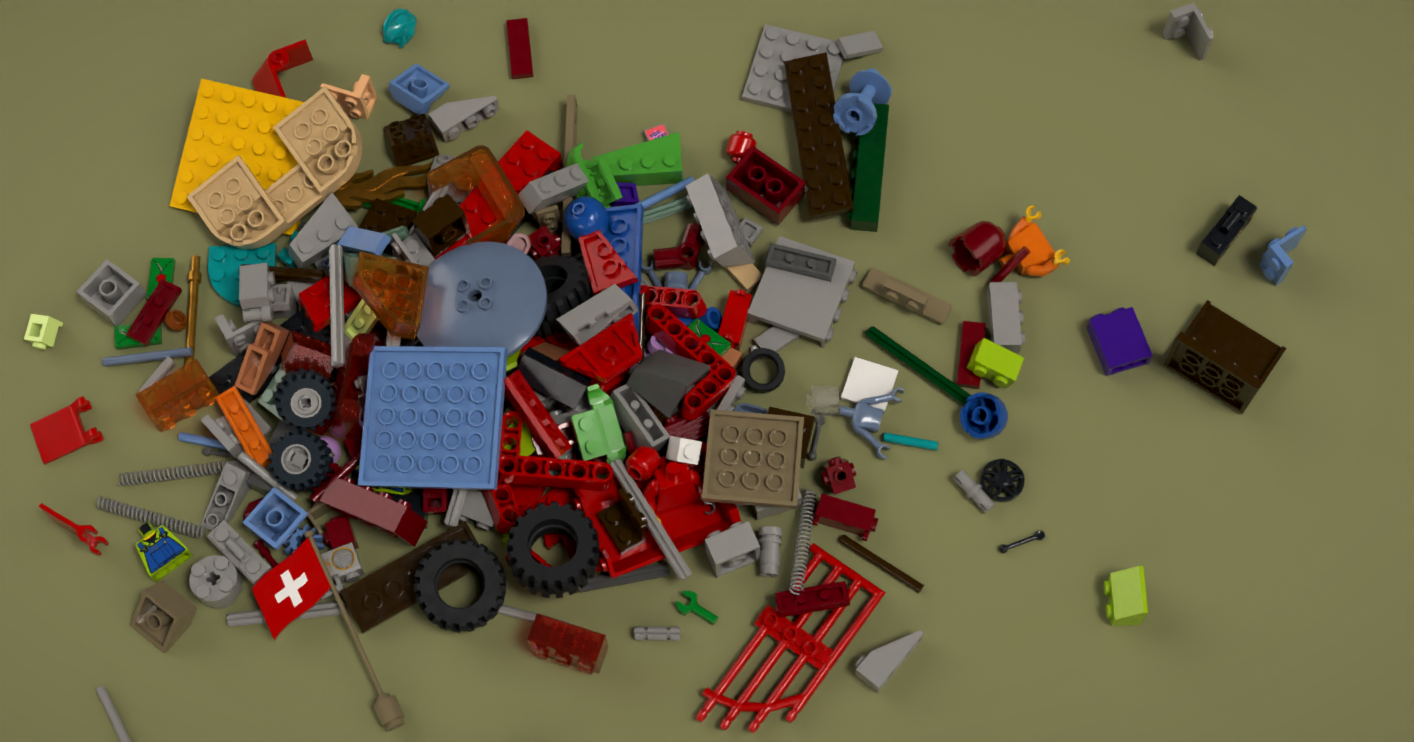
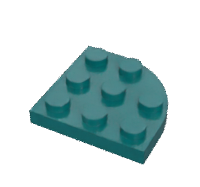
[208,243,277,308]

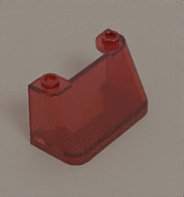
[327,333,383,440]

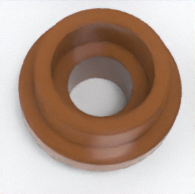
[164,310,187,331]

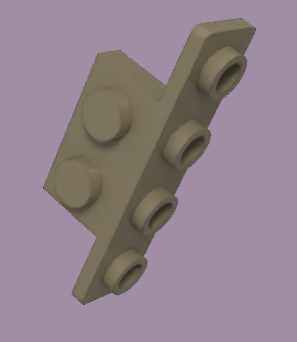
[862,268,952,324]

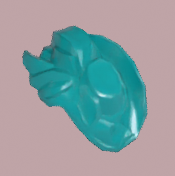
[382,8,417,49]

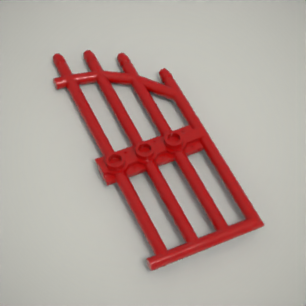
[695,543,886,733]

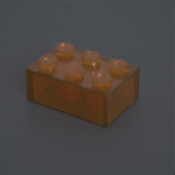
[136,359,219,432]

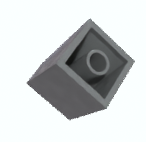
[626,349,711,418]

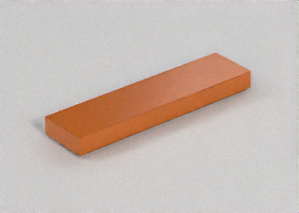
[215,386,273,468]

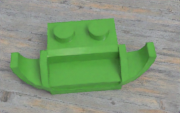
[567,143,623,208]
[570,384,626,475]

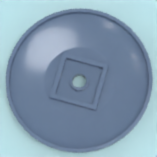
[410,242,547,357]

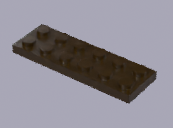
[340,521,479,634]

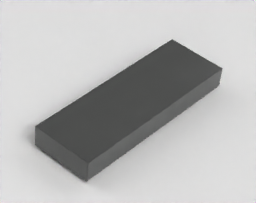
[765,243,837,282]

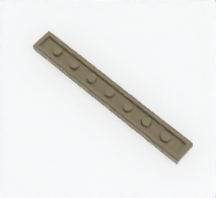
[561,95,578,258]

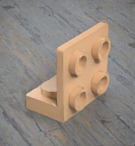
[320,74,377,119]

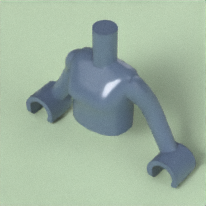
[641,260,712,304]
[838,387,904,460]

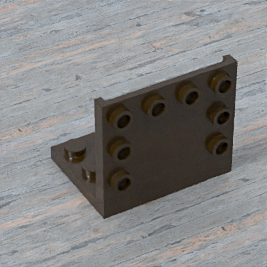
[1163,300,1287,414]

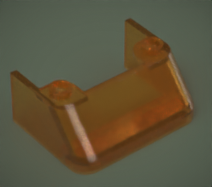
[426,145,525,245]

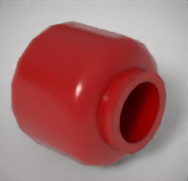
[726,131,757,164]
[626,446,661,481]

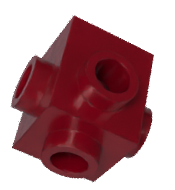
[528,225,561,260]
[821,456,856,495]

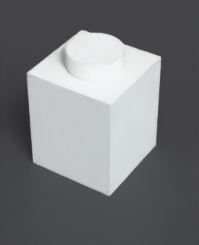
[666,436,702,465]

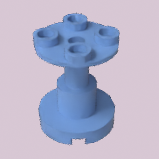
[833,68,893,135]

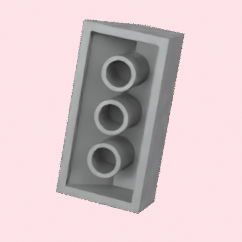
[686,173,755,267]

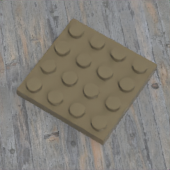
[702,409,804,509]

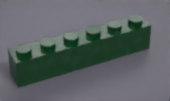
[847,103,889,232]

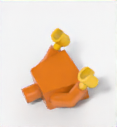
[999,205,1070,277]

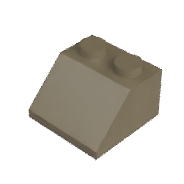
[130,580,198,653]

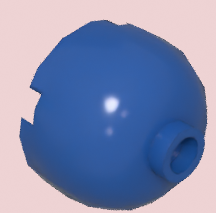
[563,196,609,241]
[960,392,1008,439]

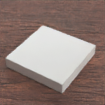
[841,357,899,414]

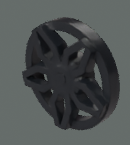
[980,458,1025,502]

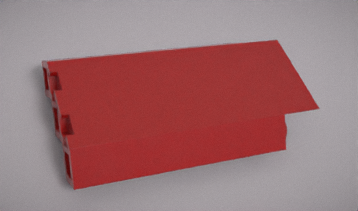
[560,441,741,579]

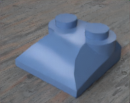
[388,63,450,114]

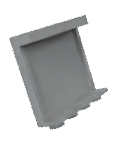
[747,236,857,348]

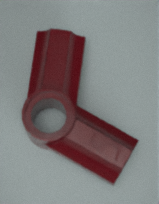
[653,222,704,270]

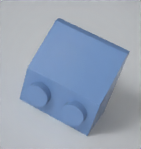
[242,487,309,550]

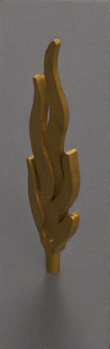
[321,162,433,209]

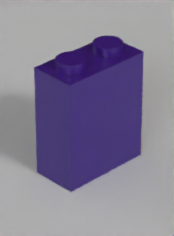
[1086,307,1153,376]

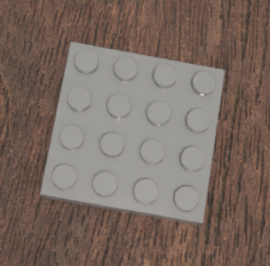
[742,24,844,113]

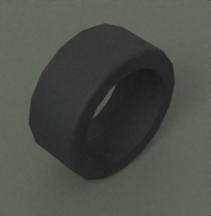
[741,348,785,393]

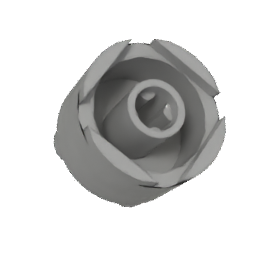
[189,555,243,609]

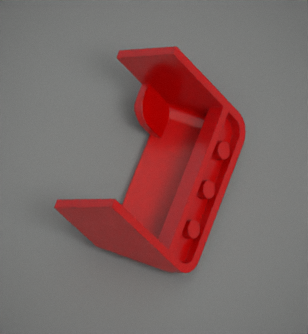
[252,39,313,98]

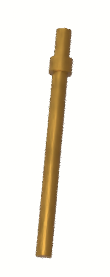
[184,255,202,384]

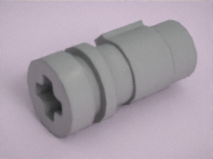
[758,526,782,577]

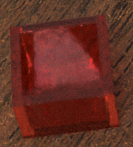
[281,330,334,380]

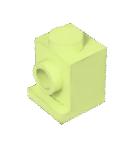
[24,314,63,350]

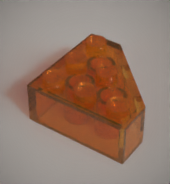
[352,251,429,340]

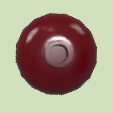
[948,221,1006,277]

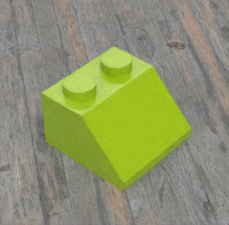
[1103,566,1148,626]

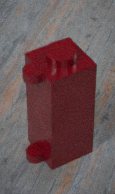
[813,494,879,541]

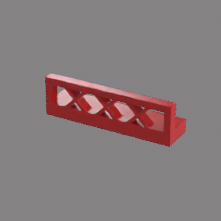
[504,369,572,459]

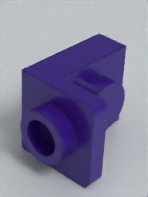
[609,182,639,207]

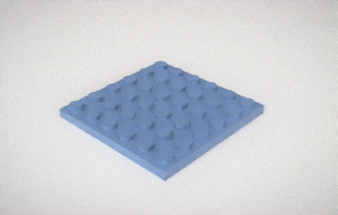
[358,346,508,490]

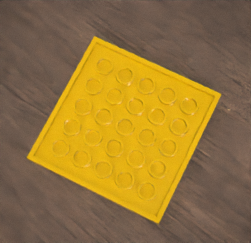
[169,78,304,235]

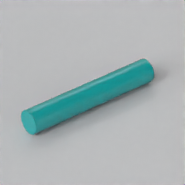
[883,432,938,451]

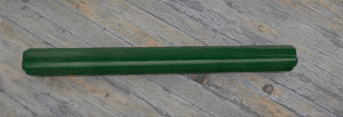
[865,326,971,407]

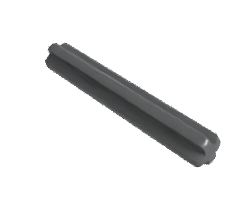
[578,563,670,593]

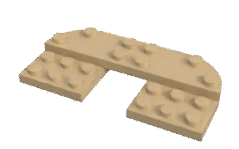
[187,86,363,249]

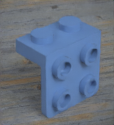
[1259,225,1307,286]

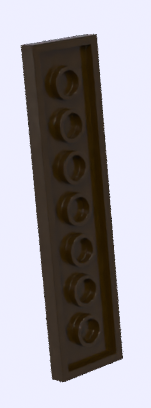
[784,52,854,219]

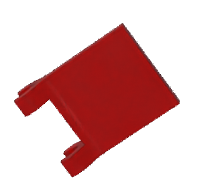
[30,396,104,465]
[39,503,109,556]

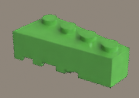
[593,132,683,186]

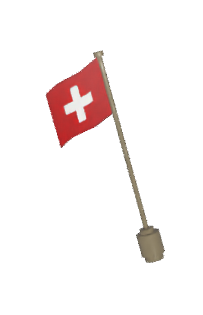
[252,530,405,731]

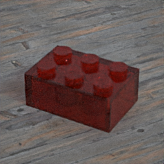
[527,613,609,675]

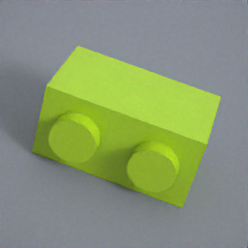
[967,338,1024,388]

